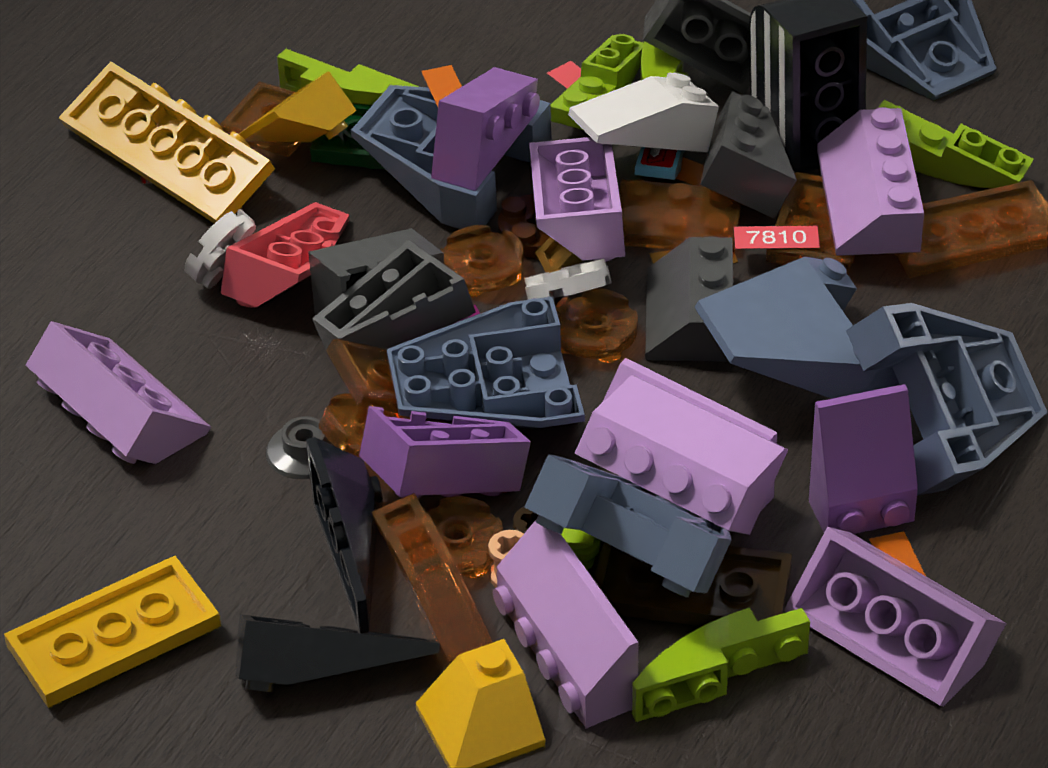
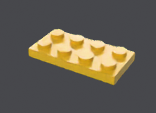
[4,556,221,708]

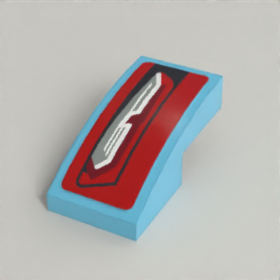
[635,147,685,180]

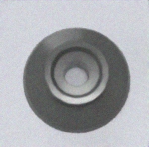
[266,416,346,479]

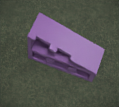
[431,67,540,191]
[359,406,531,500]

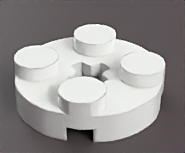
[184,209,256,289]
[524,259,612,300]

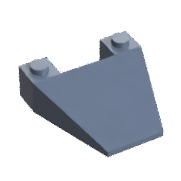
[851,0,996,101]
[351,85,552,234]
[694,257,900,399]
[846,303,1048,496]
[524,454,732,597]

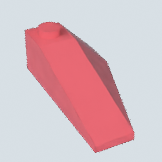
[221,202,350,308]

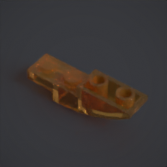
[372,493,493,665]

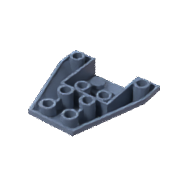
[387,296,585,429]

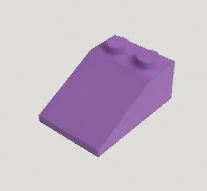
[809,384,918,534]

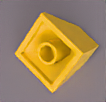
[239,71,357,142]
[416,639,546,768]

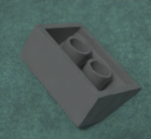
[643,0,751,94]
[645,236,733,362]

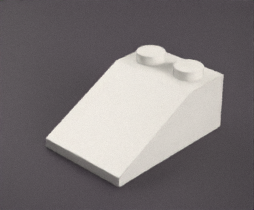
[568,73,719,152]

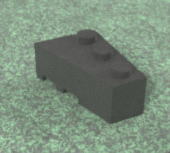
[700,91,796,219]
[308,228,444,316]
[312,239,476,372]

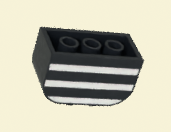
[749,0,867,175]

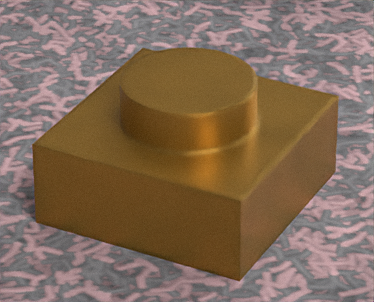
[535,237,583,273]

